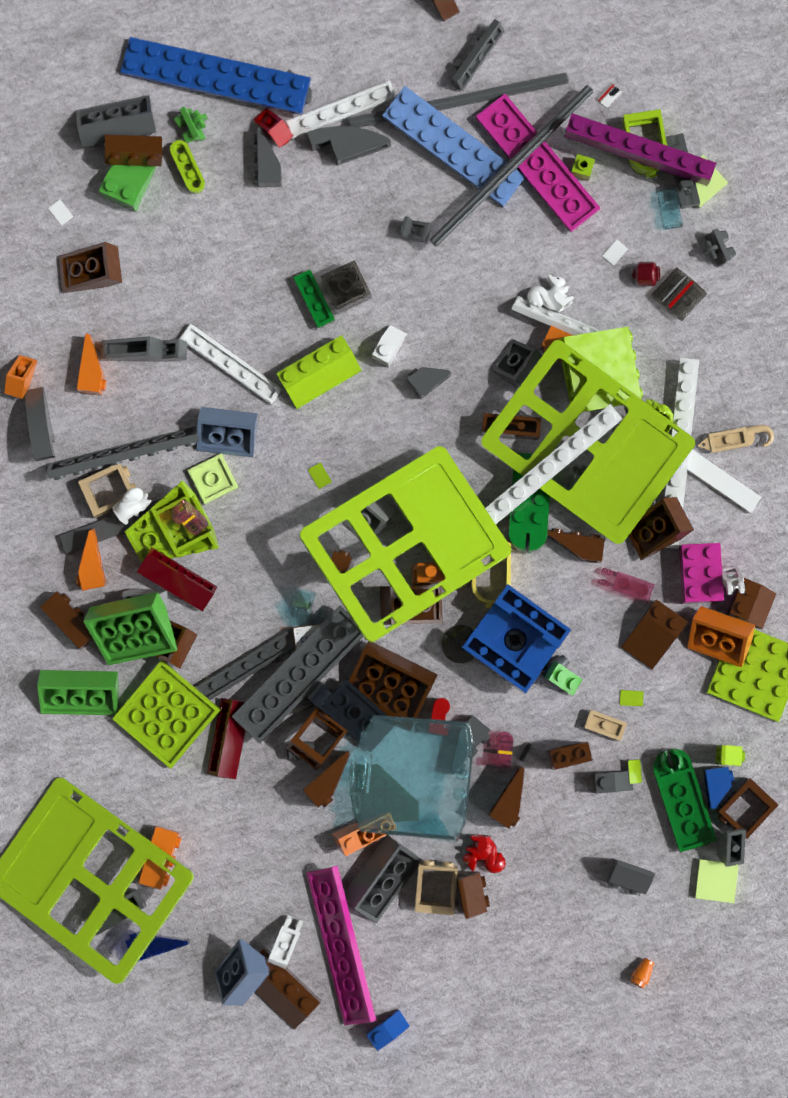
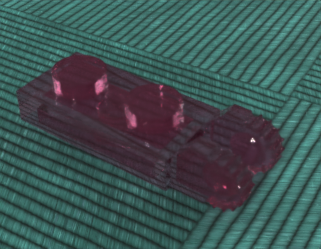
[598,568,655,603]

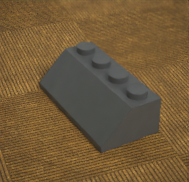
[76,95,156,148]
[345,835,422,923]

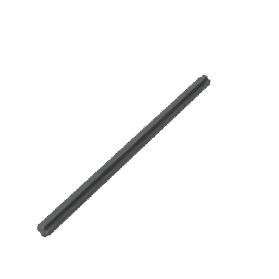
[348,73,569,127]
[430,85,594,247]

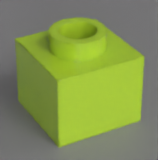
[571,154,595,181]

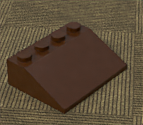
[349,641,438,730]

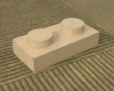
[584,710,627,741]

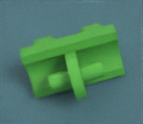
[174,107,208,143]

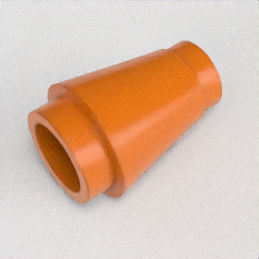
[630,958,655,989]

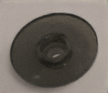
[442,625,474,663]

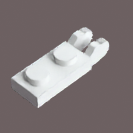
[722,566,745,594]
[268,915,303,969]

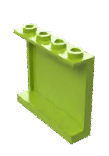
[558,326,643,412]

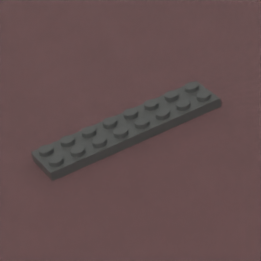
[47,426,199,480]
[232,605,364,744]

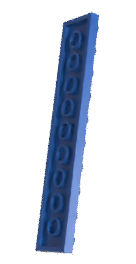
[121,37,311,115]

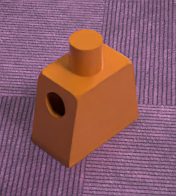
[412,562,444,585]

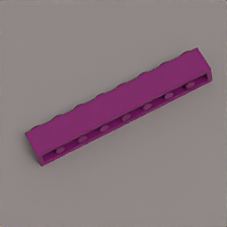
[564,113,717,186]

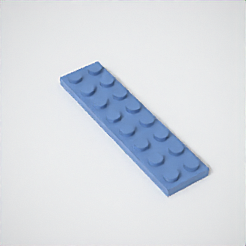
[382,86,525,207]

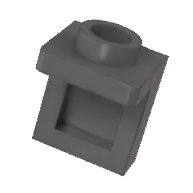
[400,216,432,243]

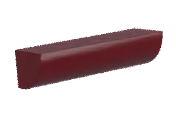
[137,547,217,612]
[206,698,246,779]

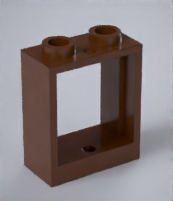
[286,708,347,771]
[547,742,593,770]
[716,778,779,839]

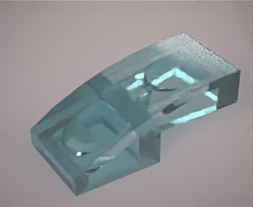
[657,187,683,230]

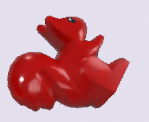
[462,834,506,874]

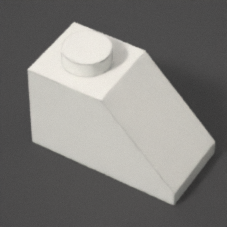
[372,325,407,367]

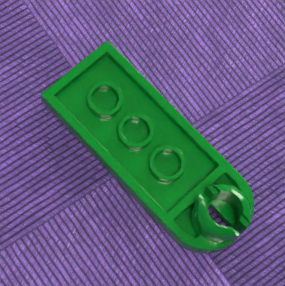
[508,453,550,554]
[652,749,717,853]

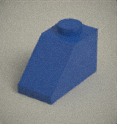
[703,767,734,809]
[366,1010,410,1051]

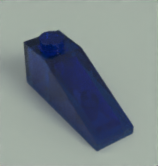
[125,931,190,961]

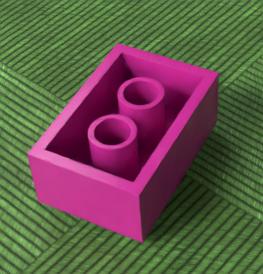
[679,543,724,604]

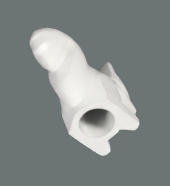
[527,275,574,313]
[112,488,152,525]

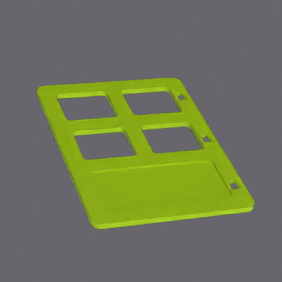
[481,340,695,544]
[299,446,511,642]
[0,778,194,984]

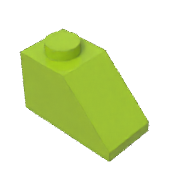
[715,745,745,766]

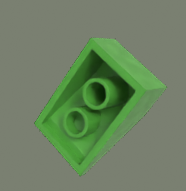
[99,165,157,212]

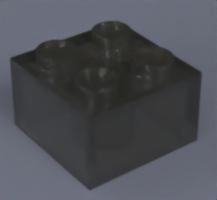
[320,260,371,315]

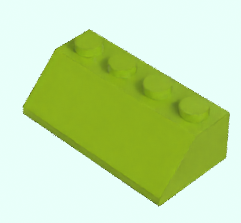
[276,335,362,409]

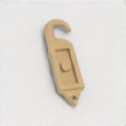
[698,425,774,454]

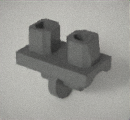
[703,228,736,267]

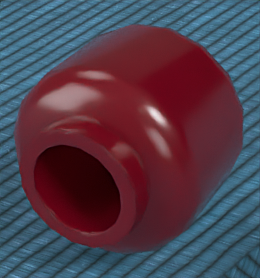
[632,261,660,286]

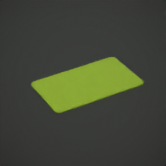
[308,463,332,489]
[620,690,644,706]
[628,760,642,784]

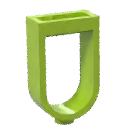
[622,109,667,178]

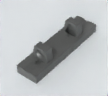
[452,19,505,91]
[666,133,700,209]

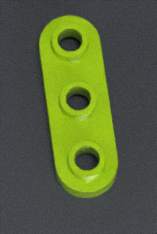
[170,140,205,194]

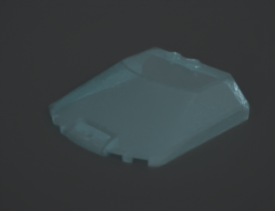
[349,715,474,841]

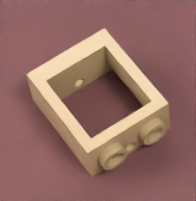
[78,463,137,518]
[415,860,458,915]

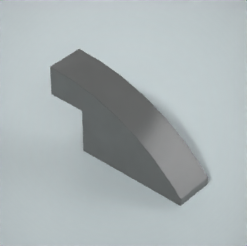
[307,126,391,165]
[102,336,187,362]
[25,387,55,462]

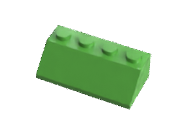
[37,670,119,715]

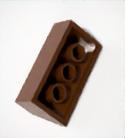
[255,947,321,1030]

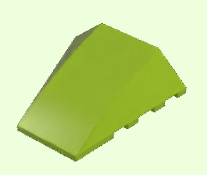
[125,480,219,563]

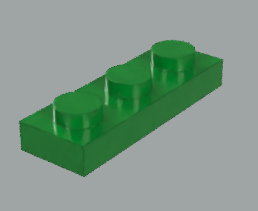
[293,269,335,329]

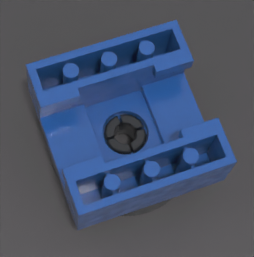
[461,584,571,694]

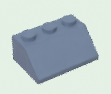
[197,407,258,457]
[214,939,269,1006]

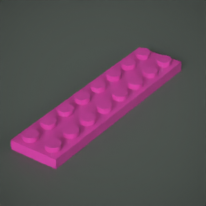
[476,94,601,233]
[306,866,376,1026]

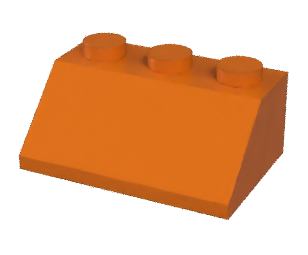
[687,606,755,667]

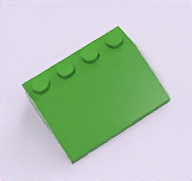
[83,592,177,666]

